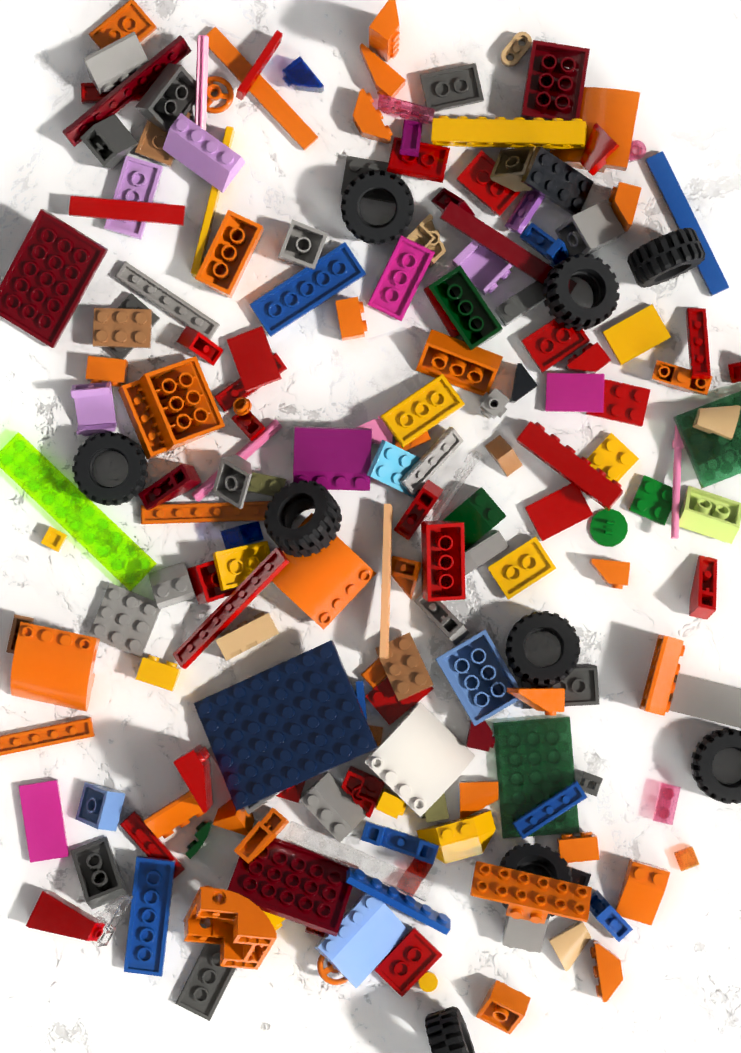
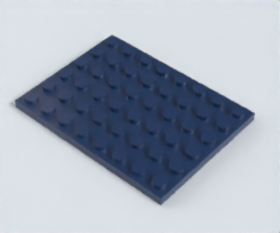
[194,640,378,811]

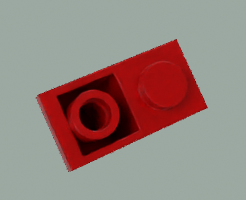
[565,342,611,374]

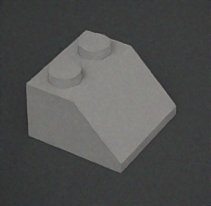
[278,219,328,270]
[212,455,252,509]
[148,561,196,609]

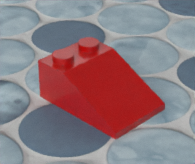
[187,560,237,605]

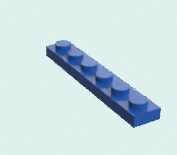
[346,866,451,935]

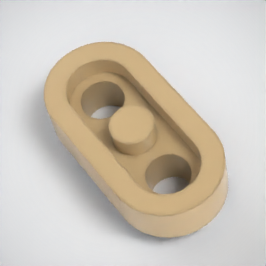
[501,32,532,67]

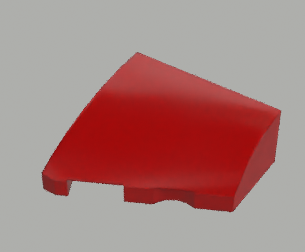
[580,123,619,176]
[341,766,385,818]

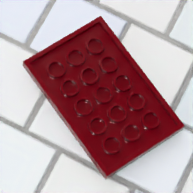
[0,209,108,348]
[227,838,359,936]

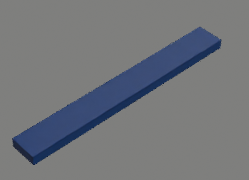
[645,151,729,296]

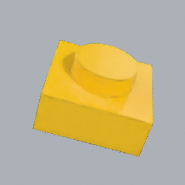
[41,526,68,552]

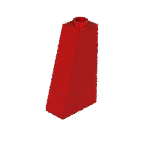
[26,891,105,941]

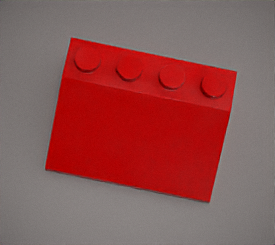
[173,744,213,813]

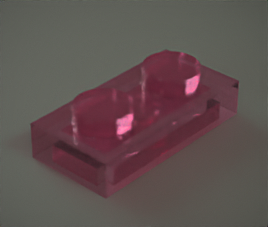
[653,783,681,825]

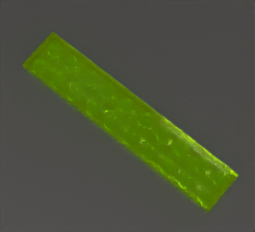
[0,432,157,591]

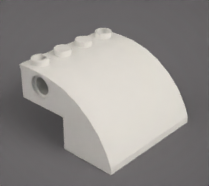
[364,702,475,817]

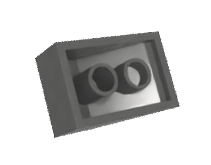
[70,836,128,909]

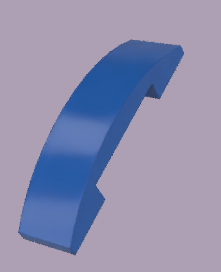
[361,821,439,865]

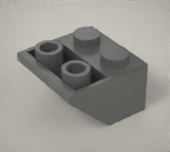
[80,114,139,169]

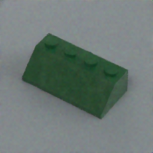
[428,265,503,350]

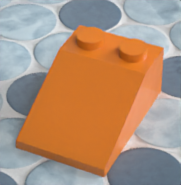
[615,859,670,926]

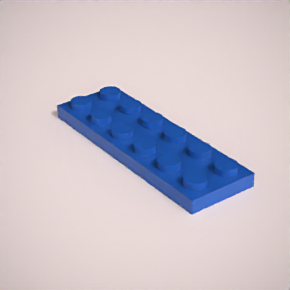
[249,242,366,337]
[124,856,176,977]

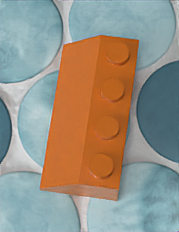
[369,0,400,62]
[195,210,264,298]
[416,329,503,396]
[639,635,685,716]

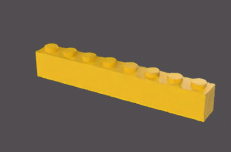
[431,116,587,149]

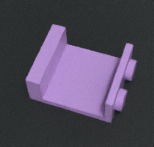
[452,240,513,295]
[71,382,117,436]

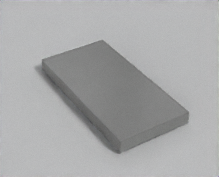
[669,673,741,728]

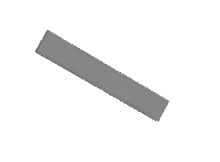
[115,261,220,340]

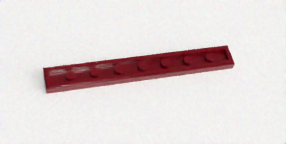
[62,35,192,147]
[439,201,577,295]

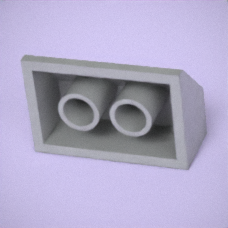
[83,32,148,95]
[300,772,366,843]

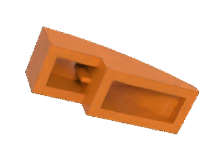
[234,808,289,864]

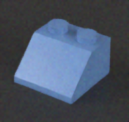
[75,782,125,831]

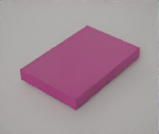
[545,373,605,413]

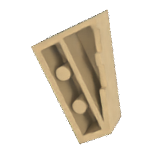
[216,611,280,661]

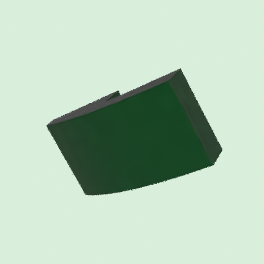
[185,820,213,859]

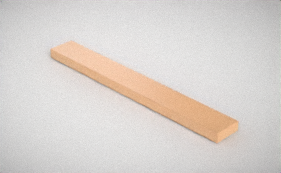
[379,504,393,659]

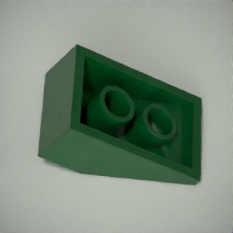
[442,487,506,551]

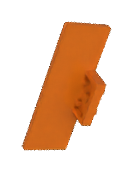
[470,861,592,924]

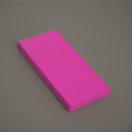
[368,235,435,321]
[19,780,69,863]

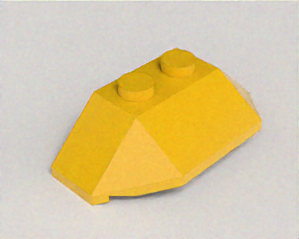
[417,810,496,864]

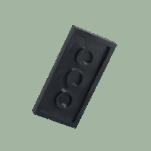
[521,146,594,215]

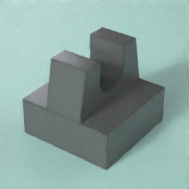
[579,771,603,797]

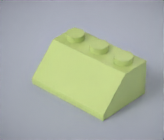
[679,485,741,544]

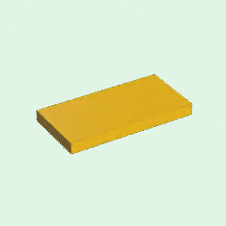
[380,374,465,448]

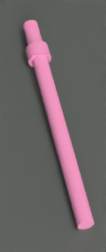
[671,425,684,539]

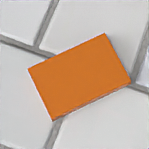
[89,0,157,49]

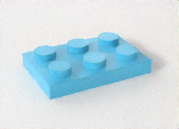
[367,440,420,498]

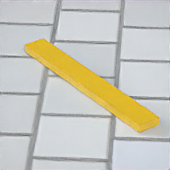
[191,126,235,277]

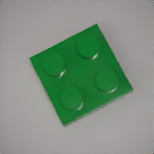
[629,475,673,526]

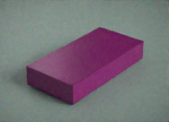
[400,119,423,157]

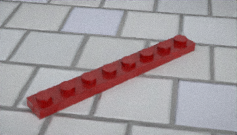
[172,547,290,669]

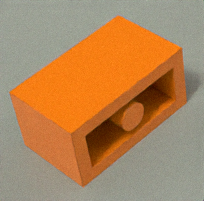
[335,297,368,341]
[85,356,129,387]
[557,832,600,863]

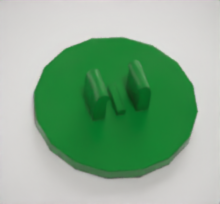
[590,509,628,547]

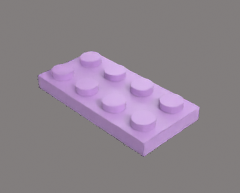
[104,155,163,240]

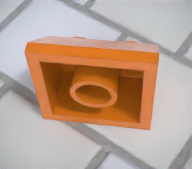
[608,182,641,232]
[476,980,531,1035]

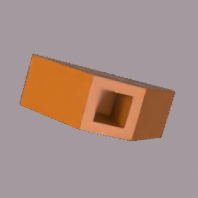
[353,88,393,144]
[651,360,712,395]
[590,940,623,1002]

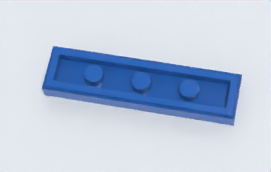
[512,780,587,839]

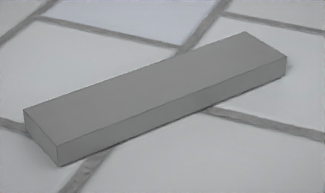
[400,427,464,495]

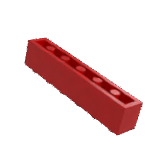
[516,421,623,511]

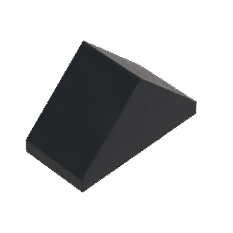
[511,363,538,403]

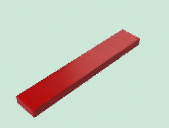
[69,196,185,226]

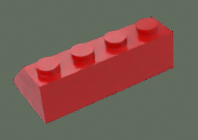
[421,520,466,602]

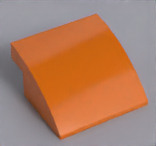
[550,87,640,173]
[118,356,225,460]

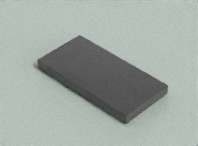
[521,666,600,709]
[175,943,236,1021]

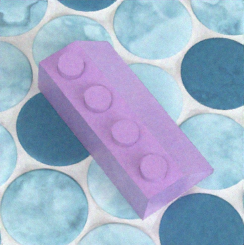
[163,113,246,193]

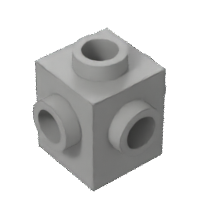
[480,388,510,419]

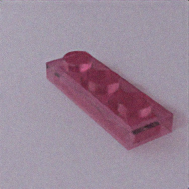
[378,94,435,124]

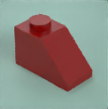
[176,325,223,366]

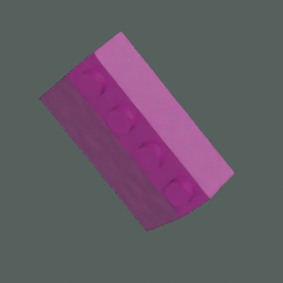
[293,426,372,491]

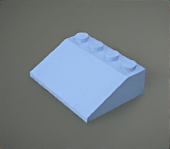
[314,893,409,988]

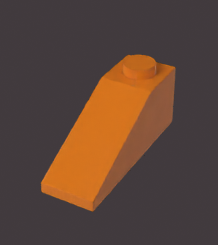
[360,43,406,102]
[507,687,565,716]

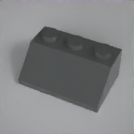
[135,63,196,133]

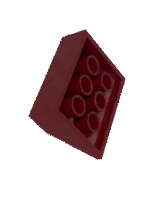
[520,40,590,121]

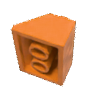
[144,791,206,839]

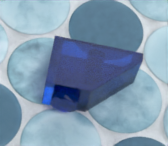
[282,56,324,93]
[220,521,264,550]

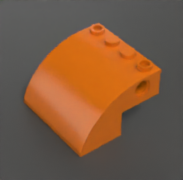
[272,513,377,630]
[10,622,100,712]
[183,886,277,970]

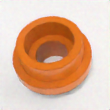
[233,397,252,416]

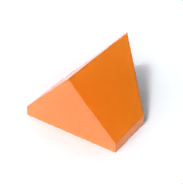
[391,556,422,599]
[213,799,255,836]

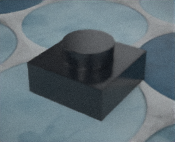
[571,867,591,886]

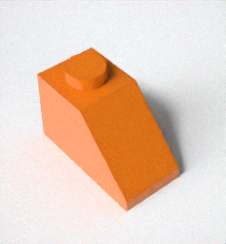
[589,559,630,589]

